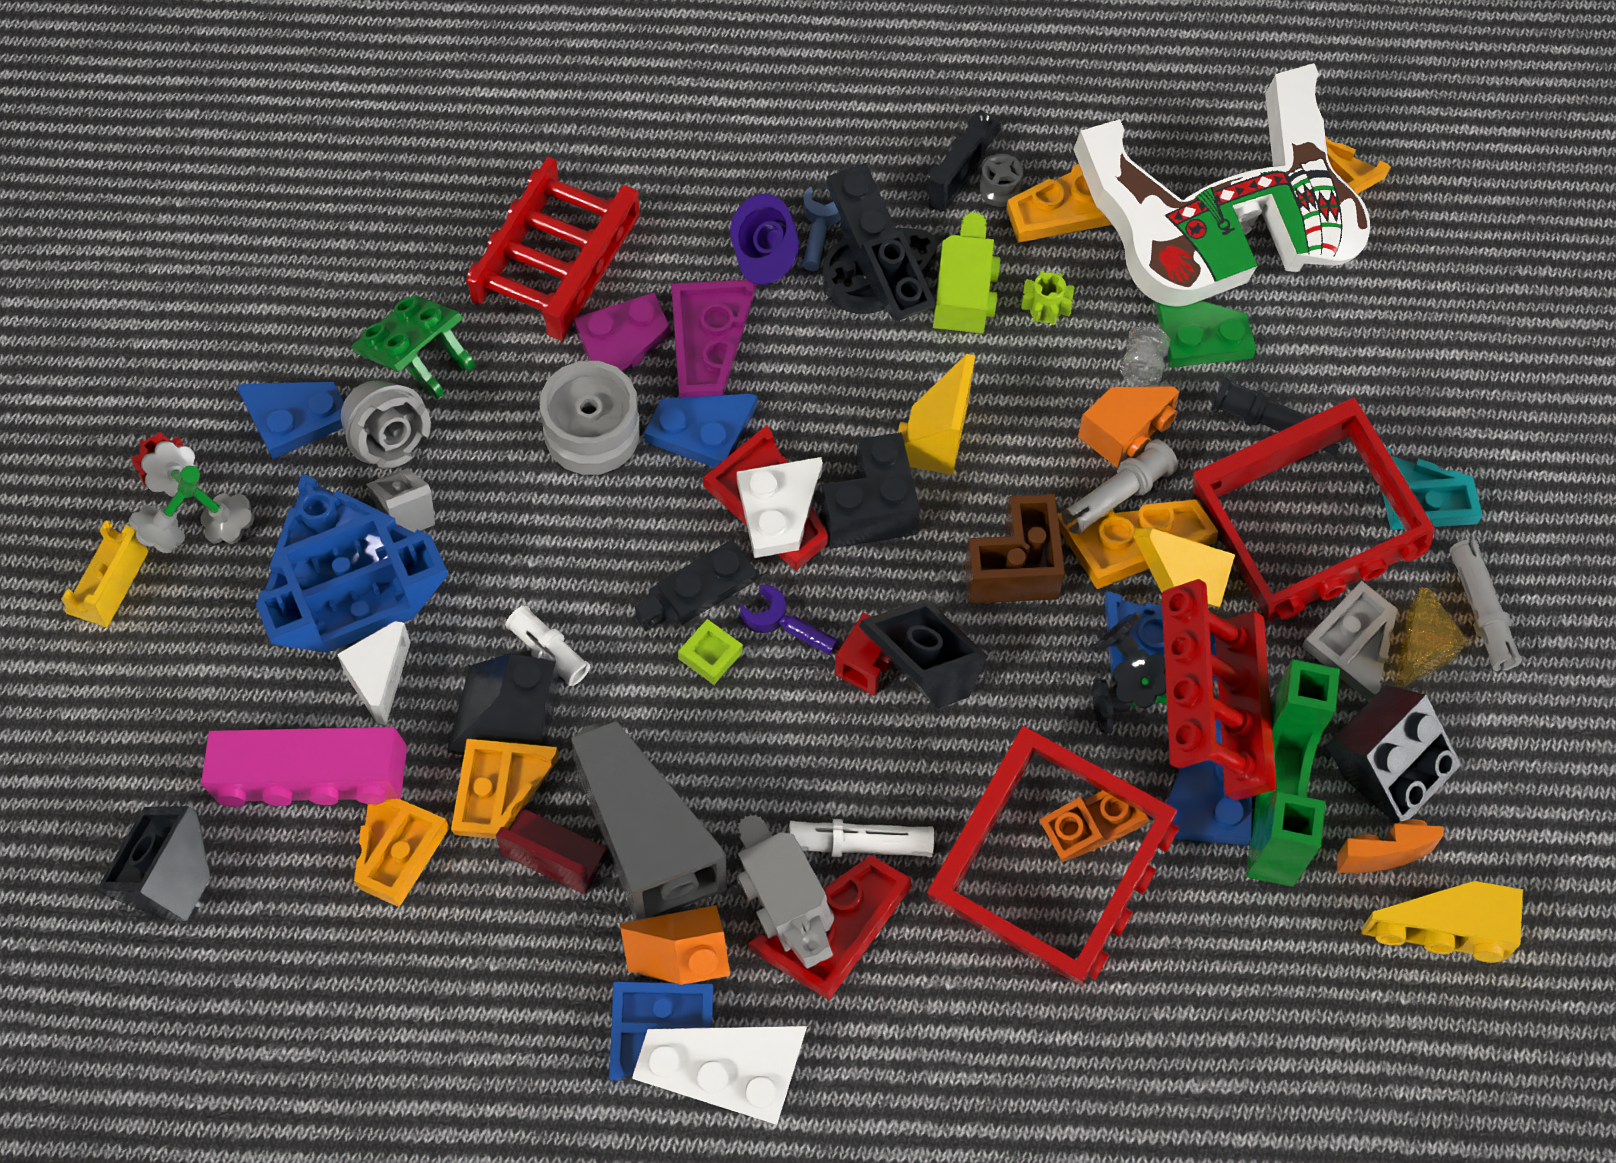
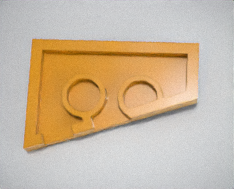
[1006,164,1112,243]

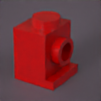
[834,612,893,696]

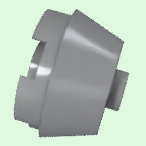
[341,380,431,469]

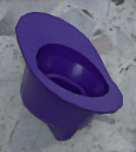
[730,194,799,285]

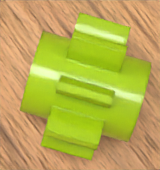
[1021,270,1075,325]

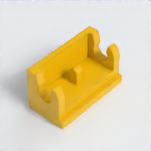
[61,520,149,628]

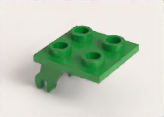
[351,294,476,399]

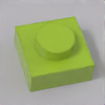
[678,619,743,685]

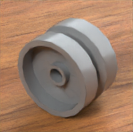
[540,361,640,475]

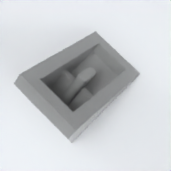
[366,468,435,533]

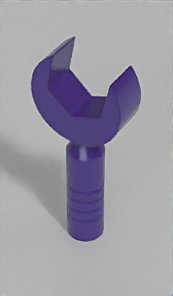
[740,585,839,656]

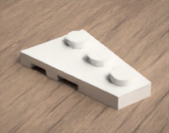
[632,1026,807,1125]

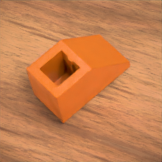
[1078,386,1180,468]

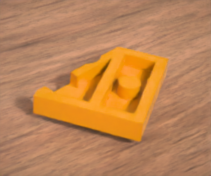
[451,739,559,839]

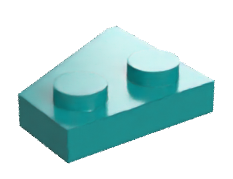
[1382,447,1483,530]

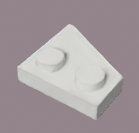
[737,457,823,558]

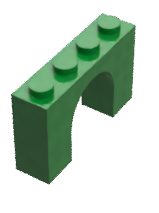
[1246,659,1340,887]

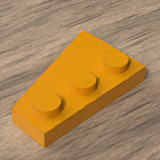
[1057,499,1218,589]

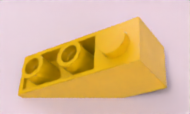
[1361,881,1523,963]

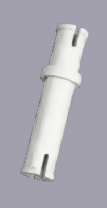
[789,819,934,857]

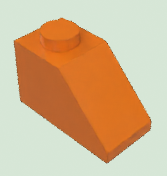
[620,905,730,985]

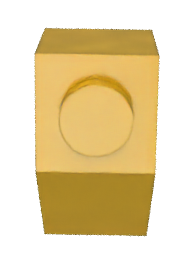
[1133,528,1235,607]

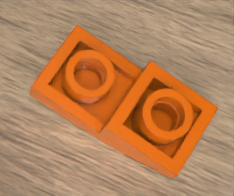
[1039,778,1151,862]
[1337,819,1444,873]

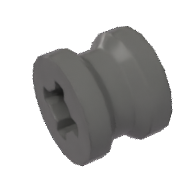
[980,154,1023,207]

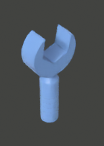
[803,187,841,271]

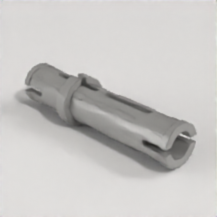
[1449,539,1522,671]

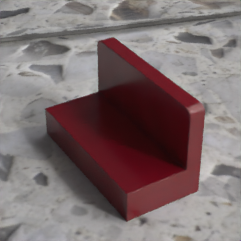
[496,808,608,895]

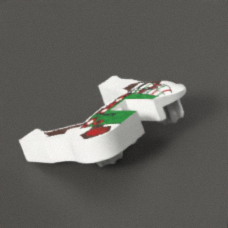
[1073,63,1370,306]

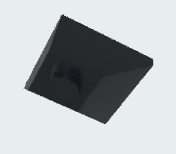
[859,599,988,709]
[447,653,560,755]
[96,806,210,921]

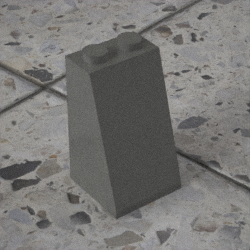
[571,721,727,921]

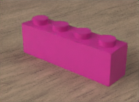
[201,727,407,807]

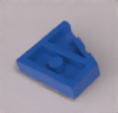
[644,394,758,468]

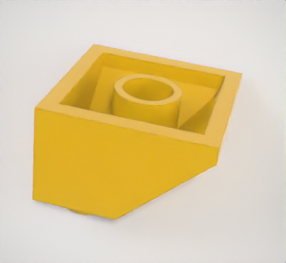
[898,354,975,475]

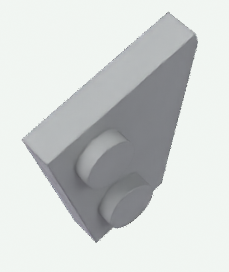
[1302,581,1398,701]

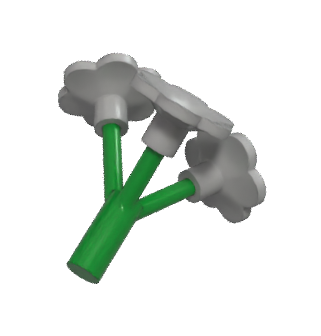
[129,441,254,553]

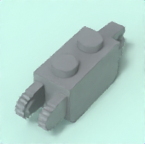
[737,814,834,968]

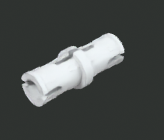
[505,605,590,686]

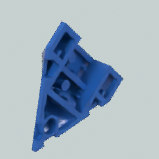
[256,473,448,653]

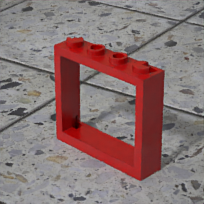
[1193,397,1435,622]
[927,726,1180,987]

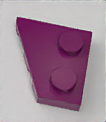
[574,293,670,372]

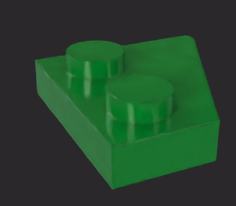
[1153,300,1256,368]

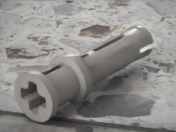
[1062,440,1178,534]

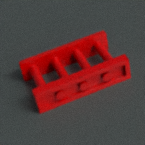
[466,156,640,341]
[1162,579,1276,801]

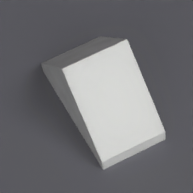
[337,621,410,725]

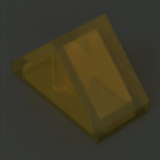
[1394,587,1467,688]

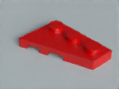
[703,425,828,571]
[748,855,912,1000]

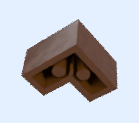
[965,494,1065,604]

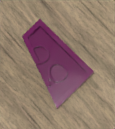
[671,280,756,398]

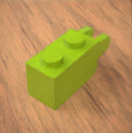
[933,211,1000,333]

